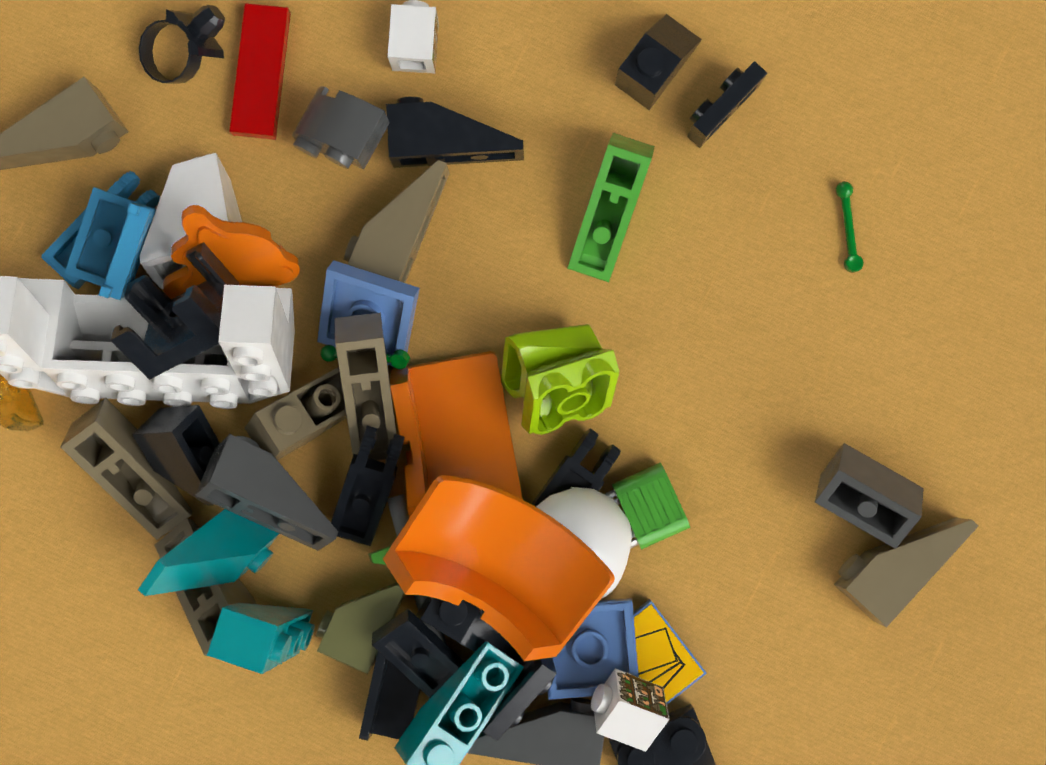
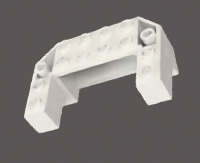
[0,276,295,409]

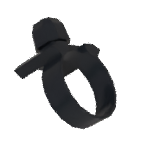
[138,5,225,84]

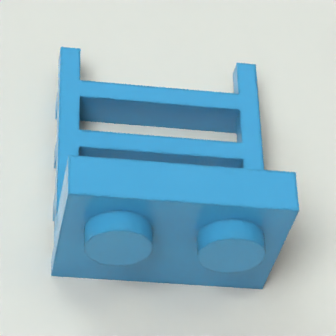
[64,187,156,300]

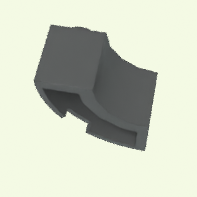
[292,86,390,170]

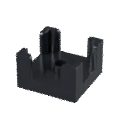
[110,242,239,380]

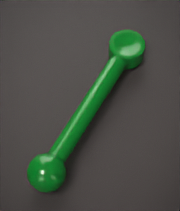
[836,181,864,273]
[320,345,410,369]

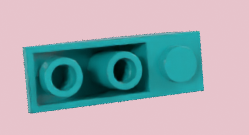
[207,603,315,674]
[394,641,524,765]

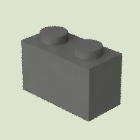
[815,443,924,549]

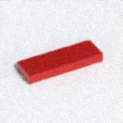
[229,3,291,140]

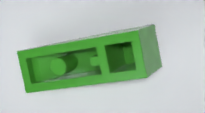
[567,133,655,282]

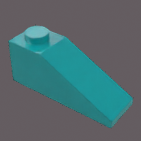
[138,509,279,596]

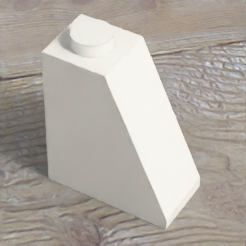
[140,153,242,289]

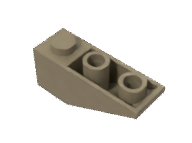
[245,367,347,460]

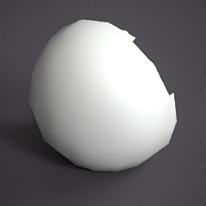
[536,487,632,598]

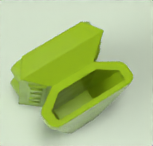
[501,324,619,435]

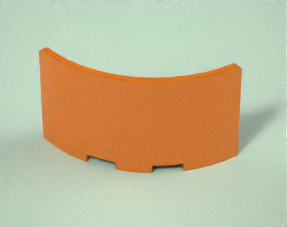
[390,351,523,518]
[383,475,615,661]

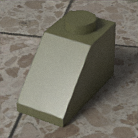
[316,582,405,674]

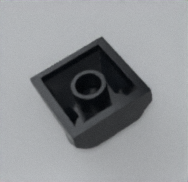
[609,704,716,765]

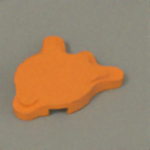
[163,205,300,299]

